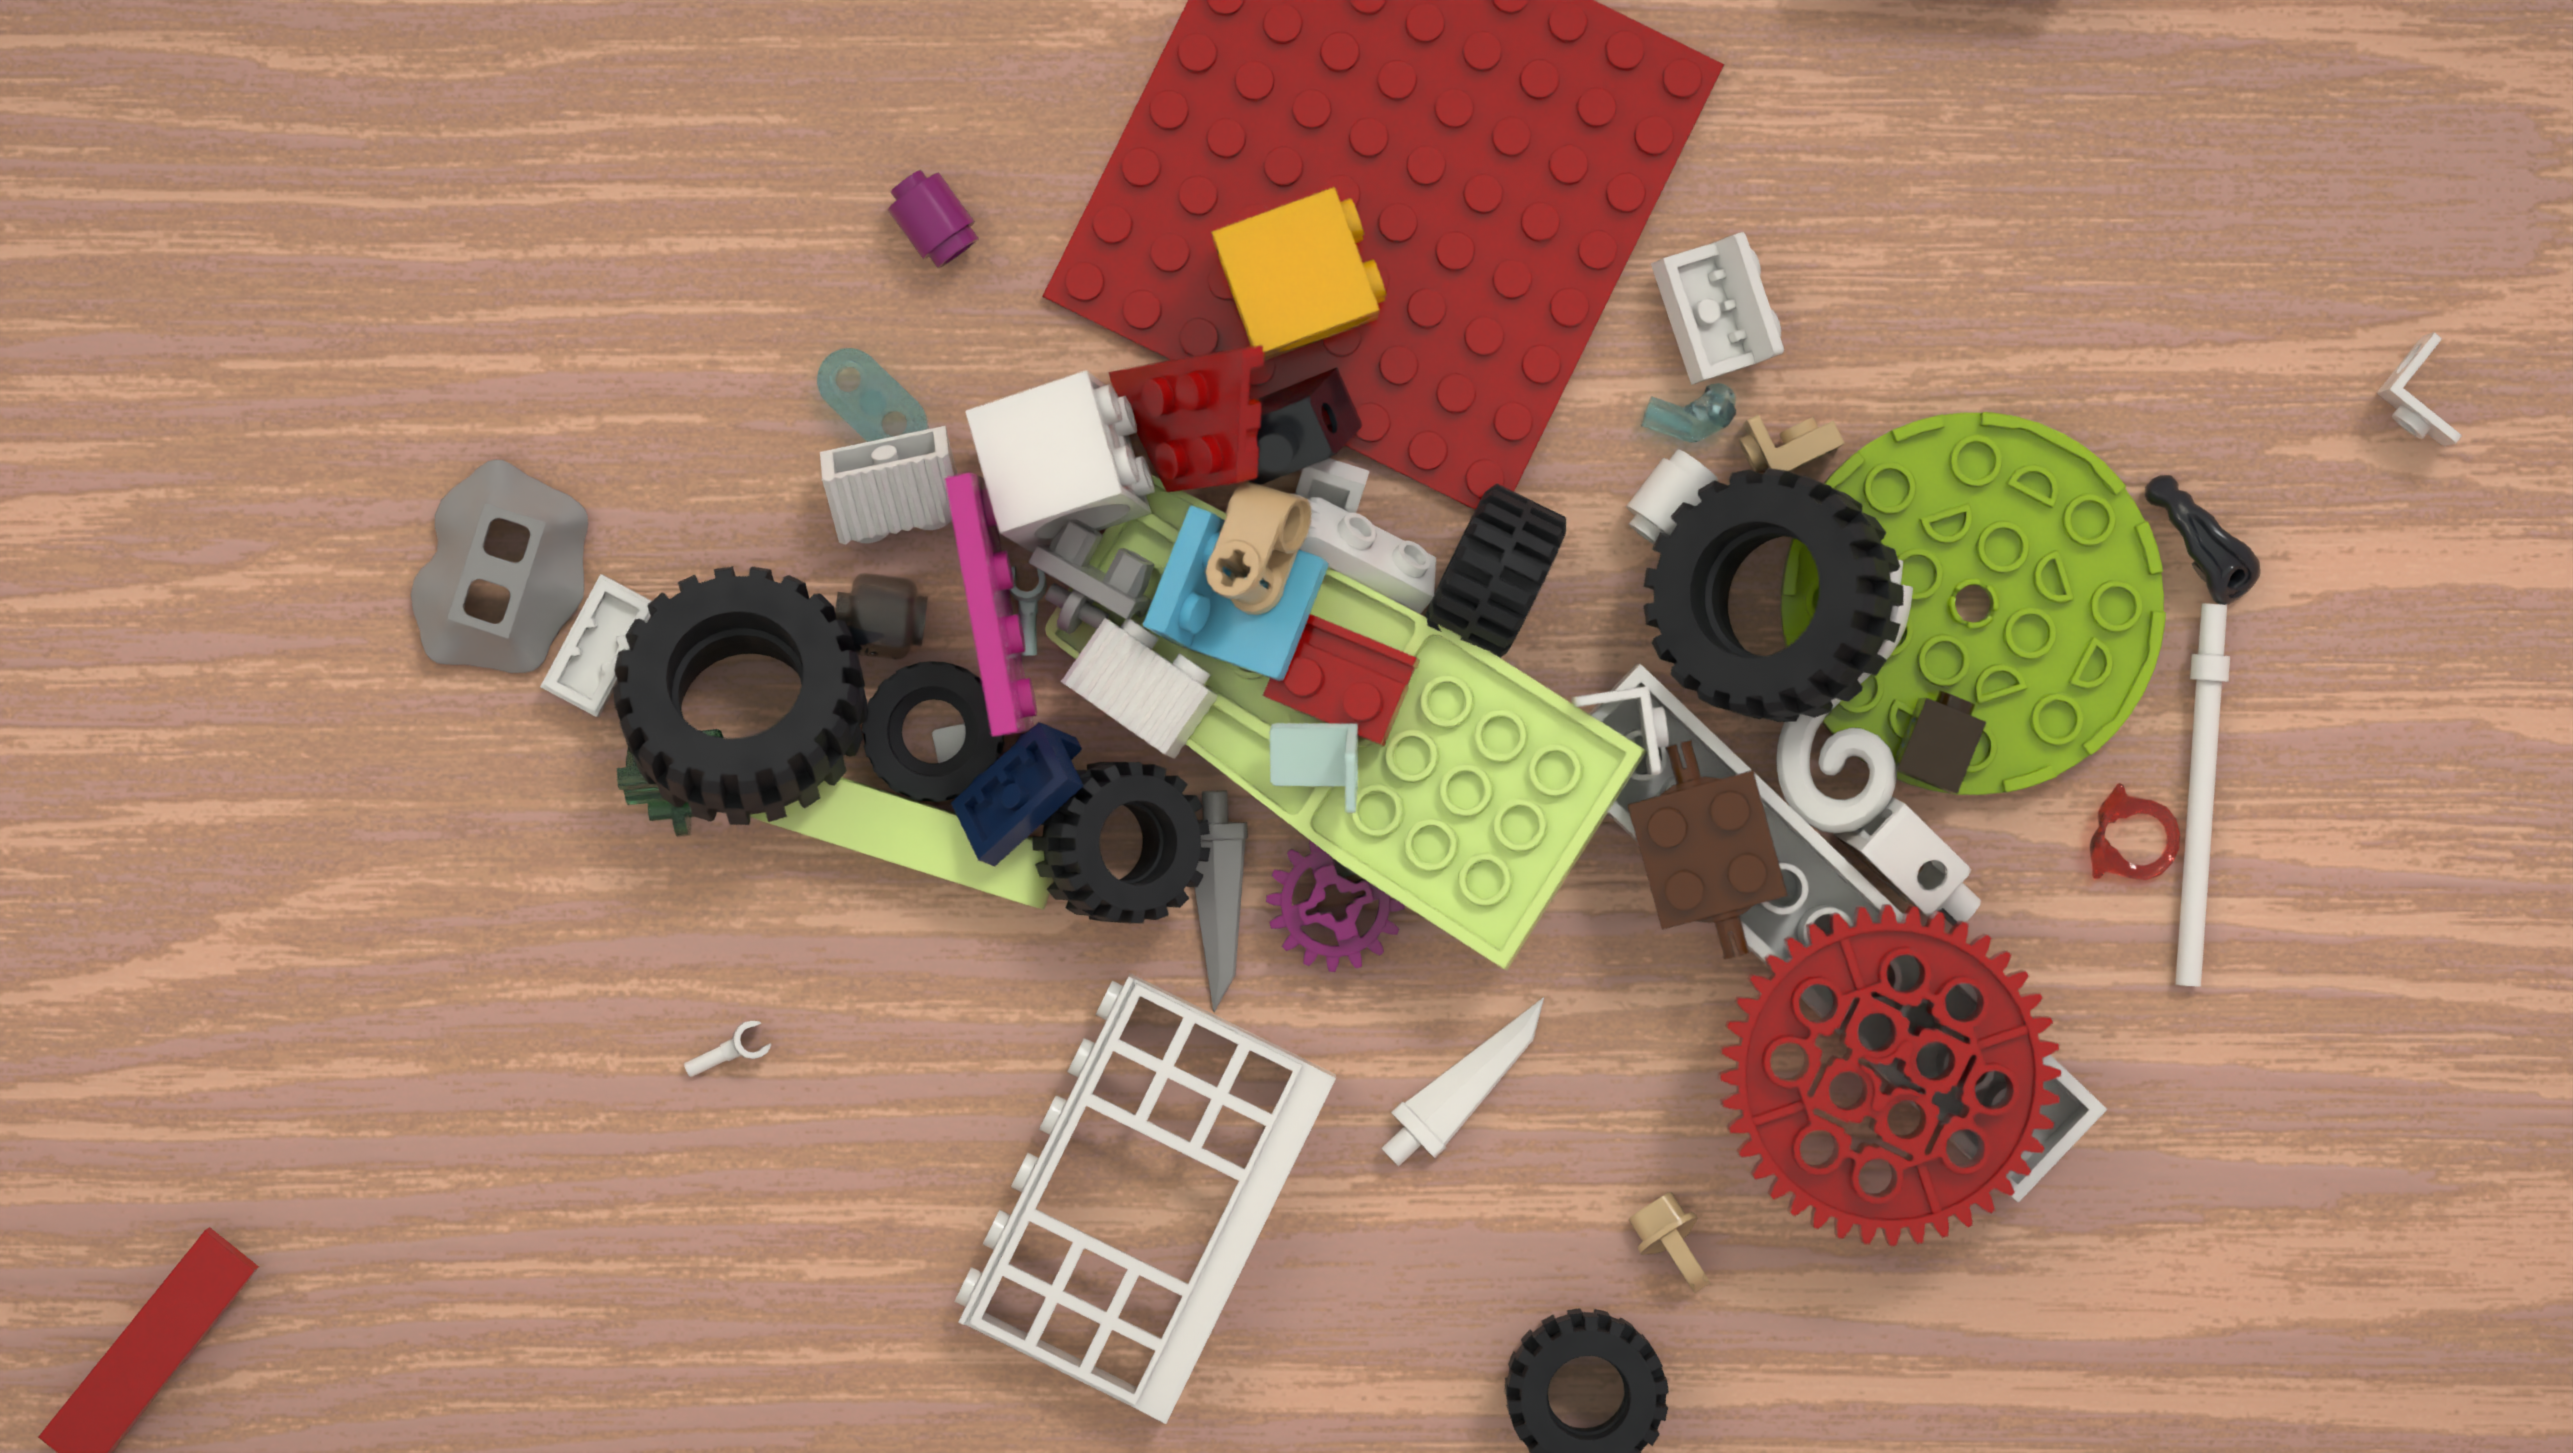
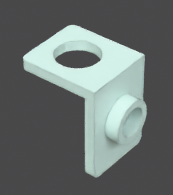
[1270,723,1358,813]

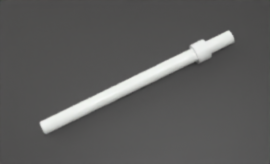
[2175,603,2230,987]

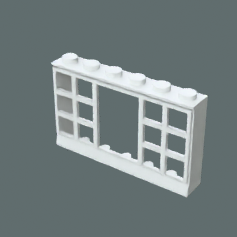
[954,973,1336,1424]

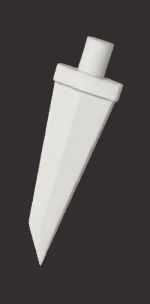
[1381,997,1544,1167]

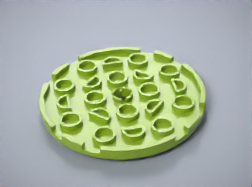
[1780,412,2166,795]

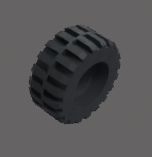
[1643,468,1904,722]
[613,566,867,825]

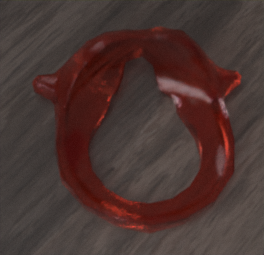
[2090,783,2180,880]

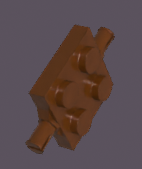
[1628,740,1788,959]

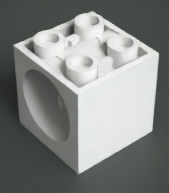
[965,370,1154,553]

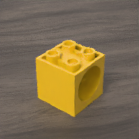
[1212,187,1387,361]

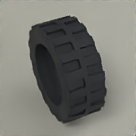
[862,661,1004,802]

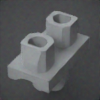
[1028,519,1155,634]

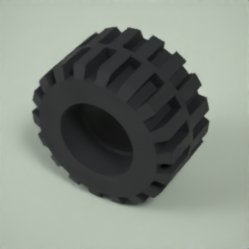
[1425,483,1566,658]
[1032,762,1210,924]
[1505,1308,1669,1453]

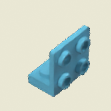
[1143,505,1328,681]

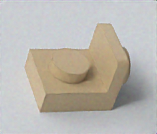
[1739,415,1845,472]

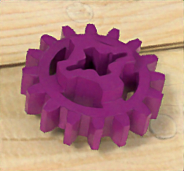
[1266,840,1405,972]

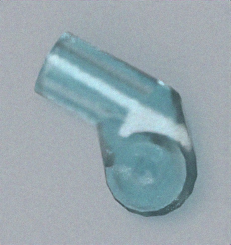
[1641,383,1736,443]

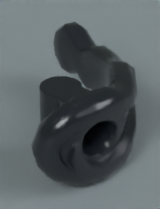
[2145,475,2261,605]

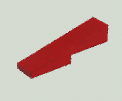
[38,1227,259,1453]

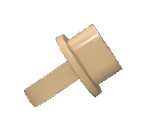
[1629,1192,1710,1293]

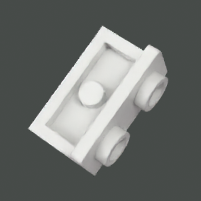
[1651,232,1784,385]

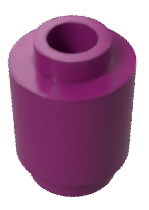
[887,170,979,268]

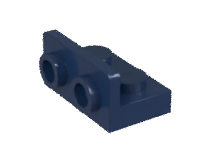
[951,722,1084,867]

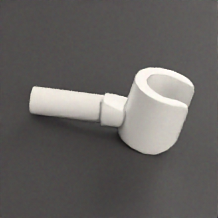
[684,1021,771,1077]

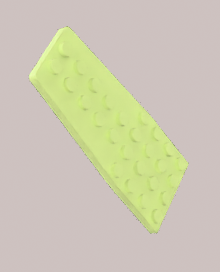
[1045,475,1646,970]

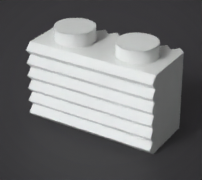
[820,426,958,545]
[1061,618,1218,759]

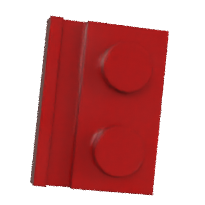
[1262,614,1420,746]

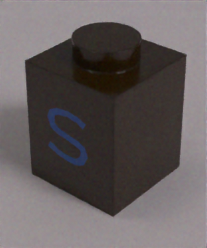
[1894,691,1986,794]

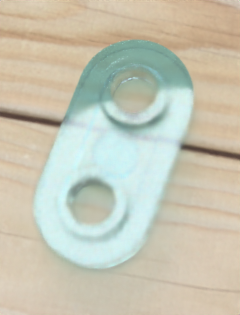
[817,348,928,442]

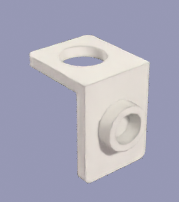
[2377,332,2462,446]
[1571,686,1669,775]

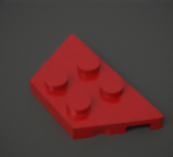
[1109,345,1264,492]

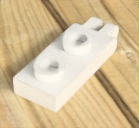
[1292,494,1436,614]

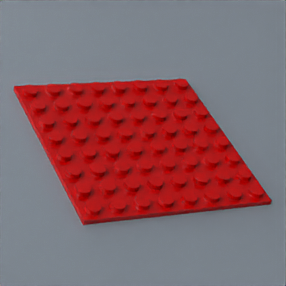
[1042,0,1724,510]

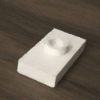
[540,574,651,717]

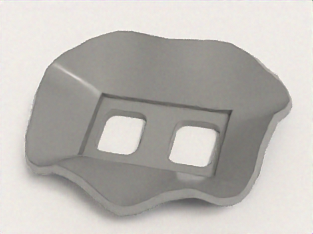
[411,460,588,673]

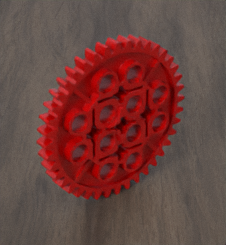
[1718,904,2061,1246]

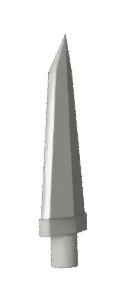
[1195,790,1248,1012]

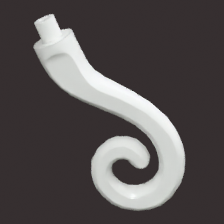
[1776,560,1913,833]

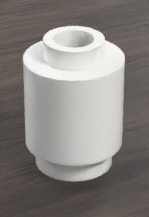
[1626,449,1718,545]

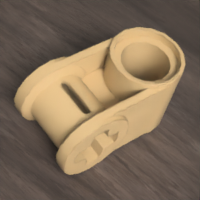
[1206,481,1312,615]

